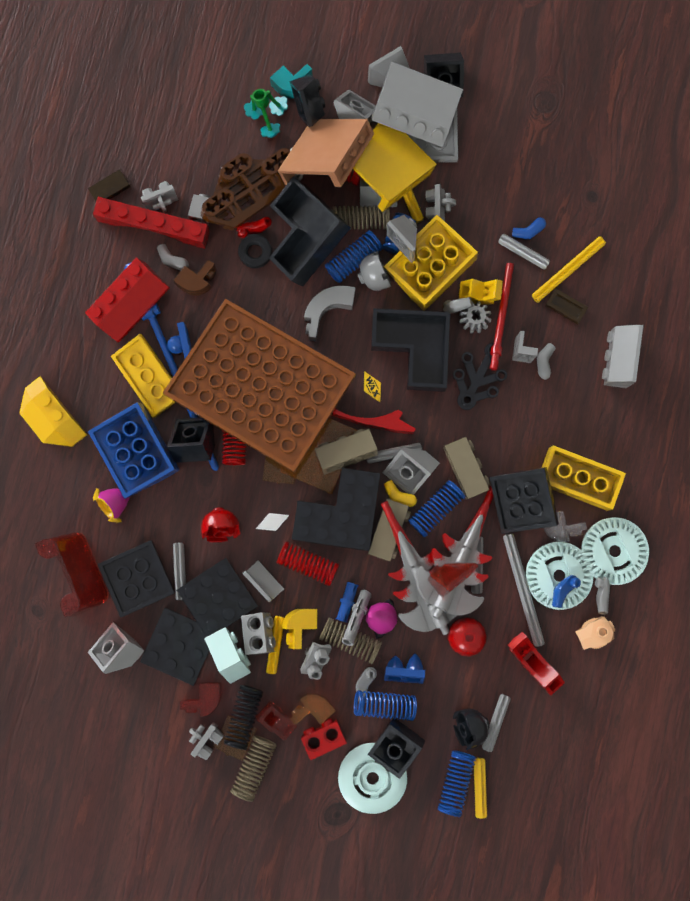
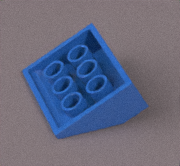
[88,402,180,499]

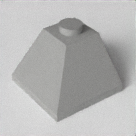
[368,46,409,87]
[334,90,375,123]
[387,215,417,263]
[382,447,440,495]
[88,622,144,674]

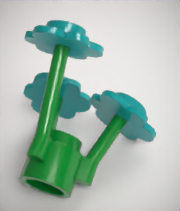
[244,89,288,138]

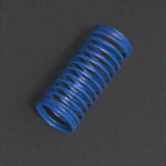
[325,230,383,283]
[408,480,466,537]
[354,690,417,721]
[437,750,476,817]

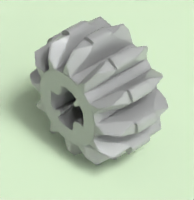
[459,301,491,333]

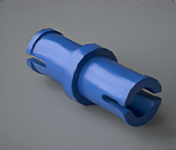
[336,582,359,623]

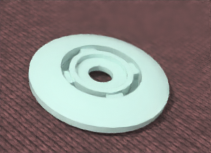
[581,517,649,585]
[525,542,593,610]
[338,743,407,814]

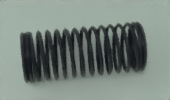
[223,685,264,750]

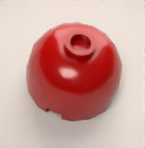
[201,507,240,542]
[447,617,487,657]

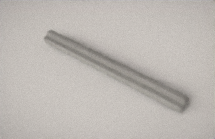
[503,533,545,647]

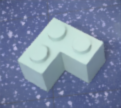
[204,627,251,684]

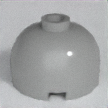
[358,251,391,291]

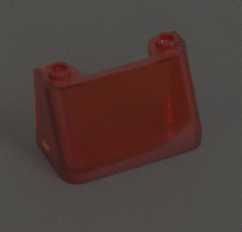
[34,532,109,617]

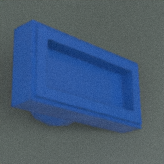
[167,322,192,358]

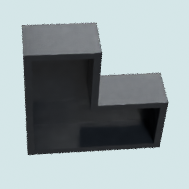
[269,176,351,286]
[371,308,450,392]
[292,468,380,551]

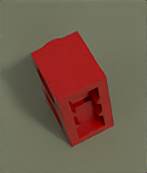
[301,718,347,760]

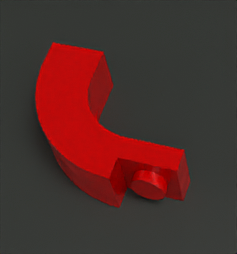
[508,632,565,696]

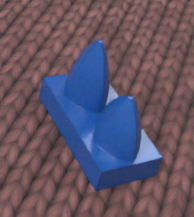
[384,653,425,684]

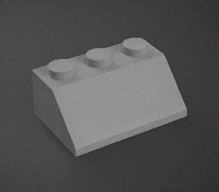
[602,325,643,388]

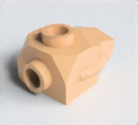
[575,616,615,650]

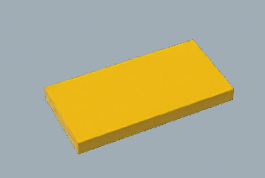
[111,334,175,418]

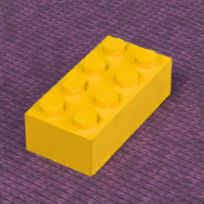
[541,445,626,511]

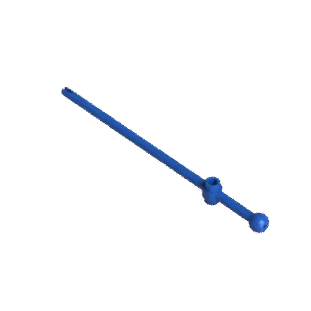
[124,263,219,471]

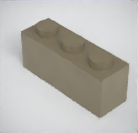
[315,429,378,475]
[443,437,490,500]
[368,499,411,562]

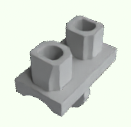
[141,181,178,213]
[426,184,456,221]
[300,642,332,680]
[189,722,224,760]

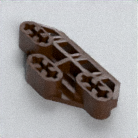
[201,148,290,230]

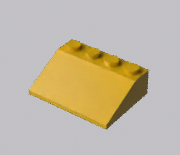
[384,215,478,311]

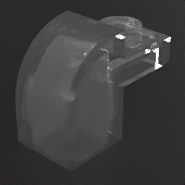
[544,511,587,542]

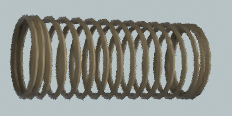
[333,205,390,230]
[319,617,382,664]
[230,735,277,802]

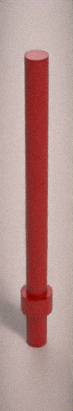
[490,263,514,370]

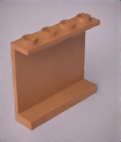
[278,119,374,187]

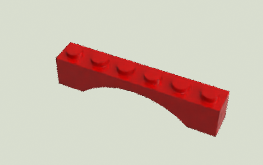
[93,197,210,249]

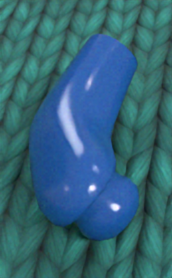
[512,217,546,239]
[552,575,581,608]

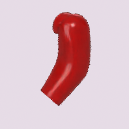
[236,217,272,238]

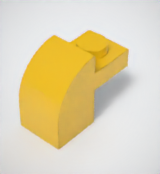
[459,279,503,305]
[281,609,317,649]

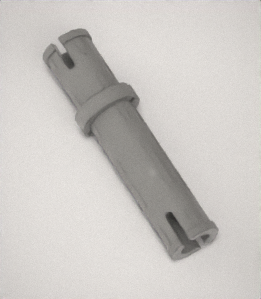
[342,590,372,646]

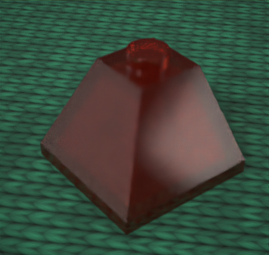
[427,563,479,598]

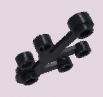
[453,343,507,410]

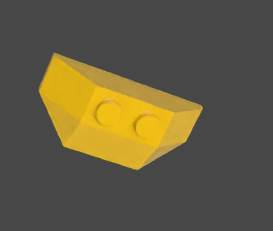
[20,376,87,447]

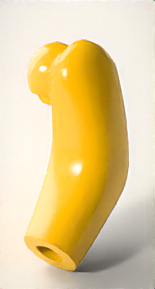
[384,480,417,507]

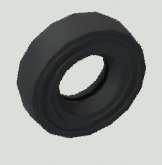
[238,234,272,268]

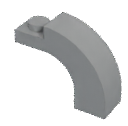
[304,286,355,341]

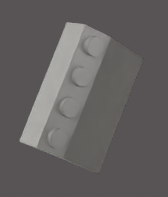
[372,62,463,147]

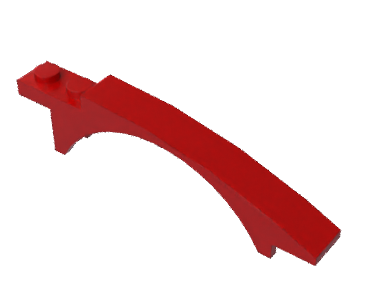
[332,409,416,434]

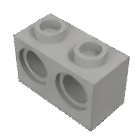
[241,612,276,655]

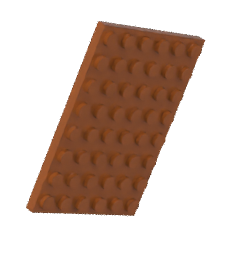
[163,299,356,473]

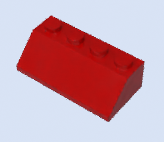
[85,257,170,343]

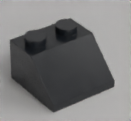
[424,52,464,97]
[289,74,325,127]
[167,417,215,463]
[367,718,425,779]

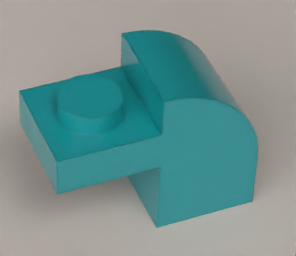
[270,64,313,99]

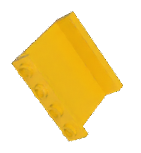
[353,123,437,212]

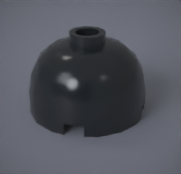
[453,708,489,750]

